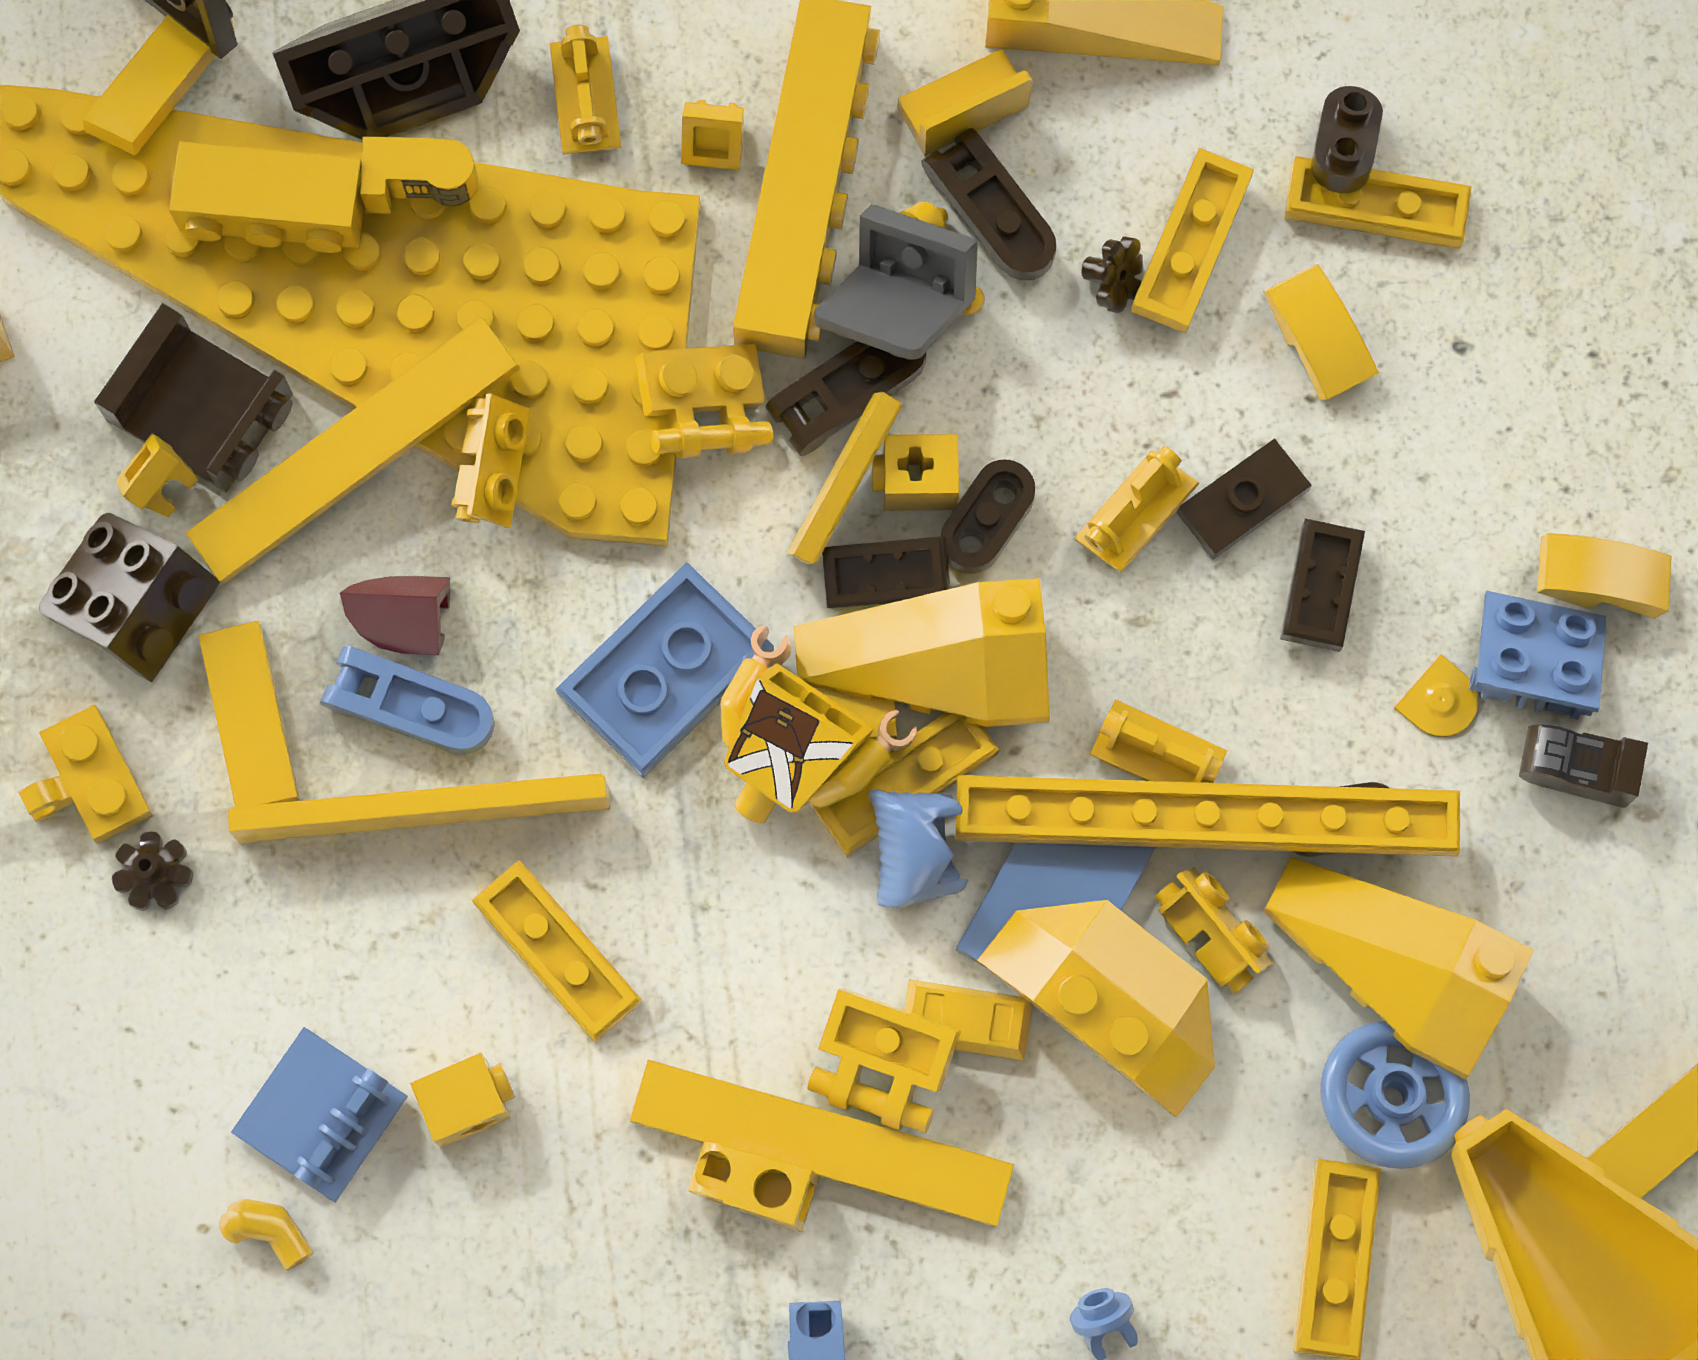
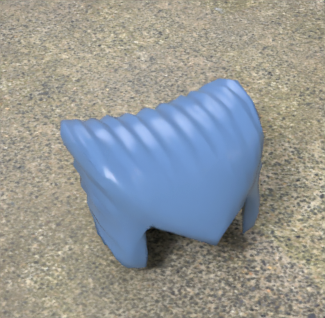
[868,789,968,908]

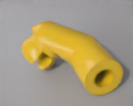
[219,1199,314,1271]

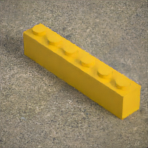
[733,0,881,359]

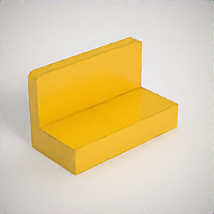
[897,48,1033,157]

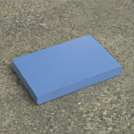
[556,562,774,778]
[956,843,1156,968]

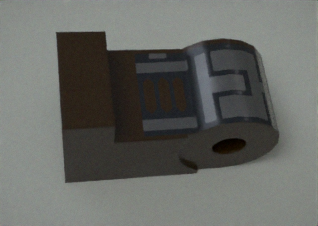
[1519,724,1648,808]

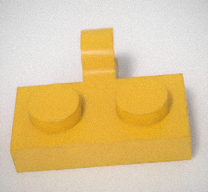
[18,704,153,844]

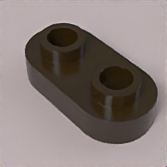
[1311,86,1383,193]
[941,459,1035,574]

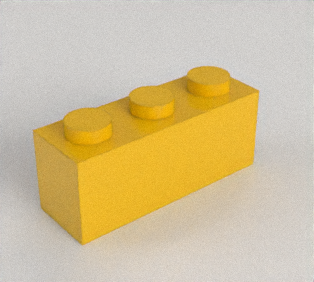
[169,141,365,253]

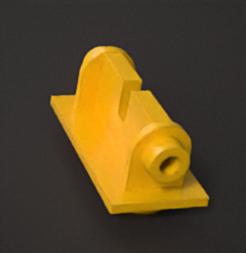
[549,25,622,155]
[451,394,530,528]
[1074,446,1199,573]
[1089,699,1228,783]
[1155,867,1274,994]

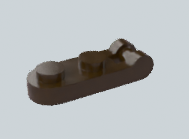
[921,128,1056,281]
[765,341,926,456]

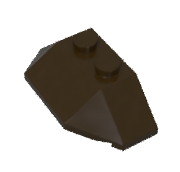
[272,0,520,140]

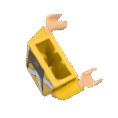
[721,626,917,823]

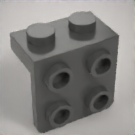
[815,204,978,359]

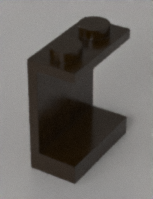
[94,303,293,493]

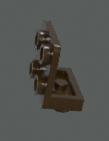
[39,513,221,683]

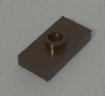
[1176,438,1312,560]
[1280,518,1365,652]
[822,536,950,608]

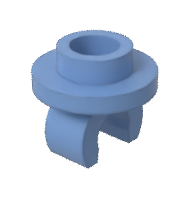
[1070,1288,1138,1360]

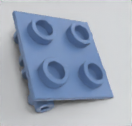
[1469,590,1606,720]
[231,1027,408,1203]

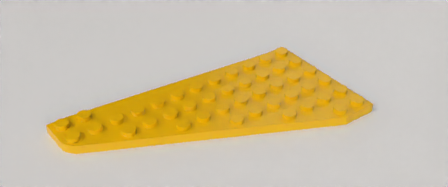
[0,85,701,546]

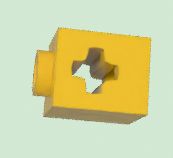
[872,434,959,511]
[410,1053,515,1148]

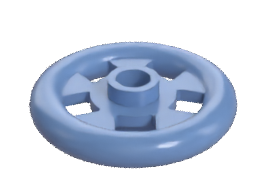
[1321,1021,1470,1169]

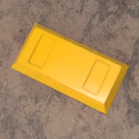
[904,979,1032,1061]

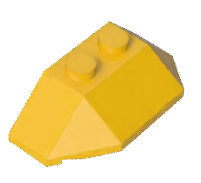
[977,900,1215,1117]

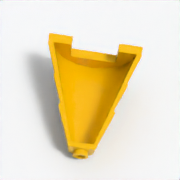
[1451,1109,1698,1360]

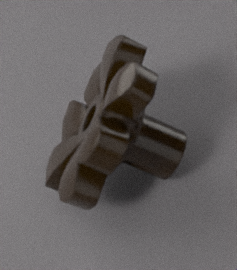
[1081,236,1143,313]
[112,831,194,911]

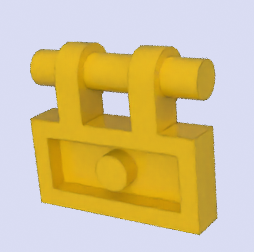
[635,344,773,458]
[807,988,961,1134]

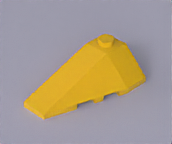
[985,0,1224,66]
[793,578,1050,727]
[1263,857,1534,1080]

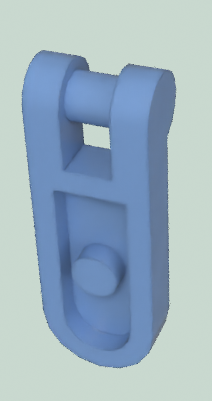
[320,646,495,755]

